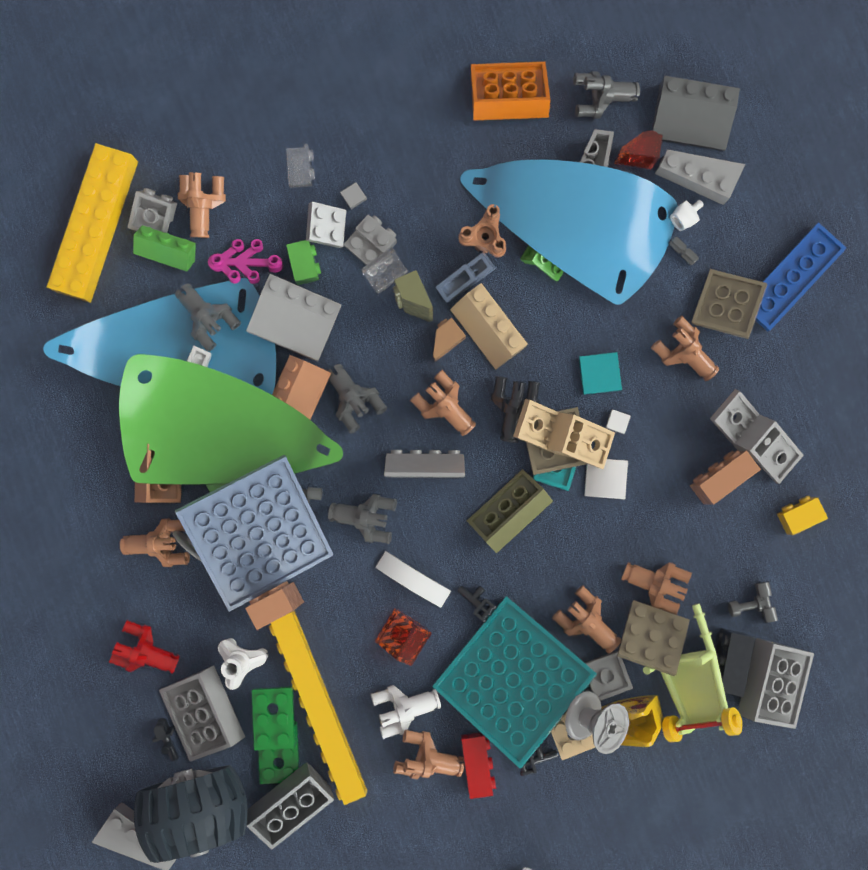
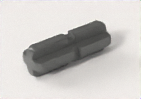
[669,237,699,265]

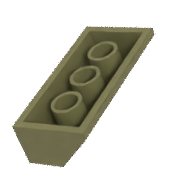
[392,270,433,322]
[467,469,553,553]

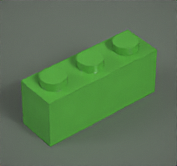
[133,225,196,271]

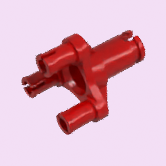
[109,620,180,674]

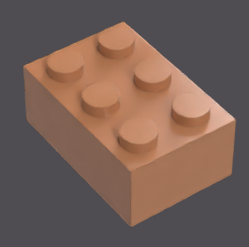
[690,450,761,505]

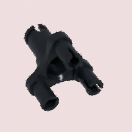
[490,376,540,443]

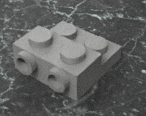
[128,188,177,233]
[343,215,397,270]

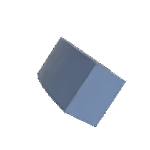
[436,253,496,302]

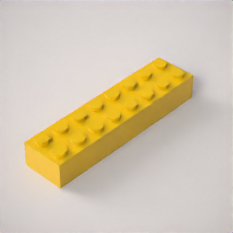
[47,143,138,303]

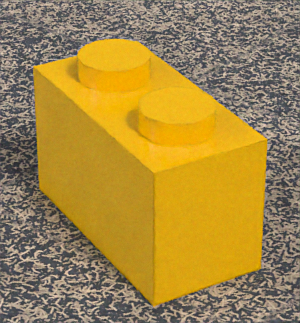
[777,496,828,535]

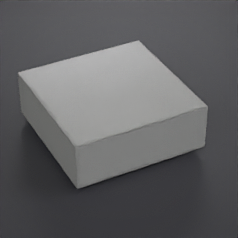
[340,183,367,210]

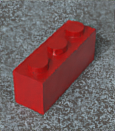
[461,732,496,799]

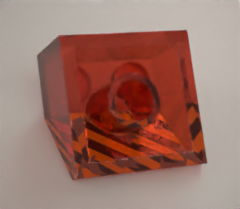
[614,131,663,169]
[375,609,432,666]

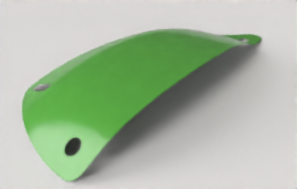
[119,354,343,484]

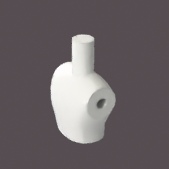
[670,200,703,231]

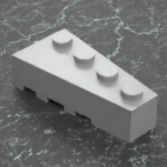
[580,129,614,167]
[655,150,745,205]
[92,802,176,870]

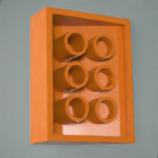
[471,62,550,120]

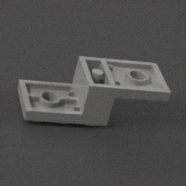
[710,389,804,484]

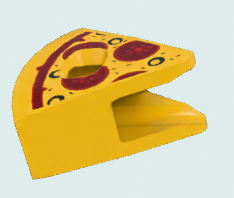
[602,695,664,747]

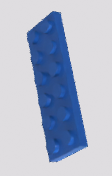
[755,222,846,331]

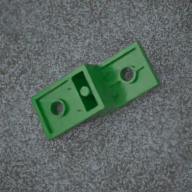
[252,687,299,784]

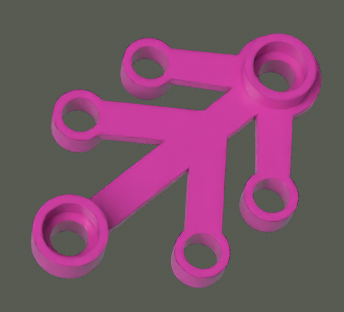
[208,239,283,284]

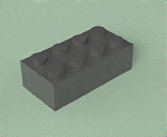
[246,762,334,850]

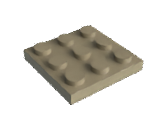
[692,269,767,339]
[526,407,587,475]
[617,600,690,676]

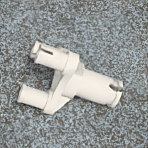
[218,638,268,690]
[371,685,441,739]

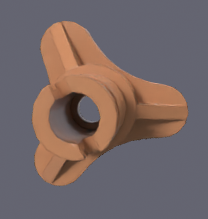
[178,172,226,238]
[459,204,506,258]
[651,316,719,381]
[410,370,476,436]
[120,518,190,567]
[621,562,692,615]
[552,585,621,653]
[393,730,464,779]

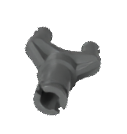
[573,71,640,119]
[175,284,241,352]
[328,364,387,434]
[328,494,397,544]

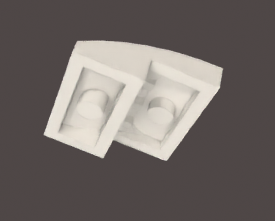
[584,459,628,499]

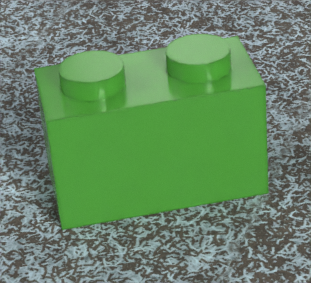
[286,240,321,285]

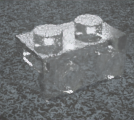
[286,144,315,188]
[361,247,408,294]

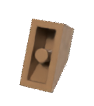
[433,318,466,362]

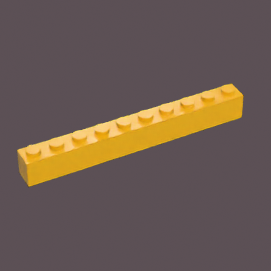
[269,611,367,805]

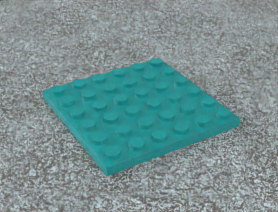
[432,596,597,768]

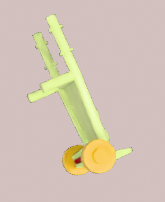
[643,603,742,742]

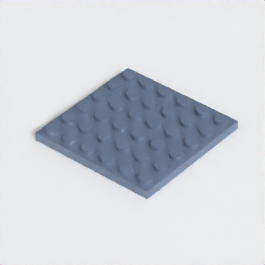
[175,455,333,612]

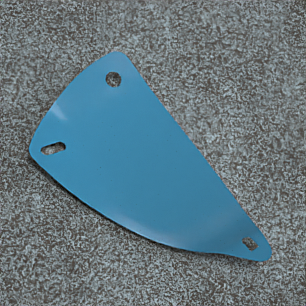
[460,160,678,305]
[43,278,276,395]

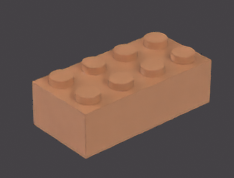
[245,581,304,630]

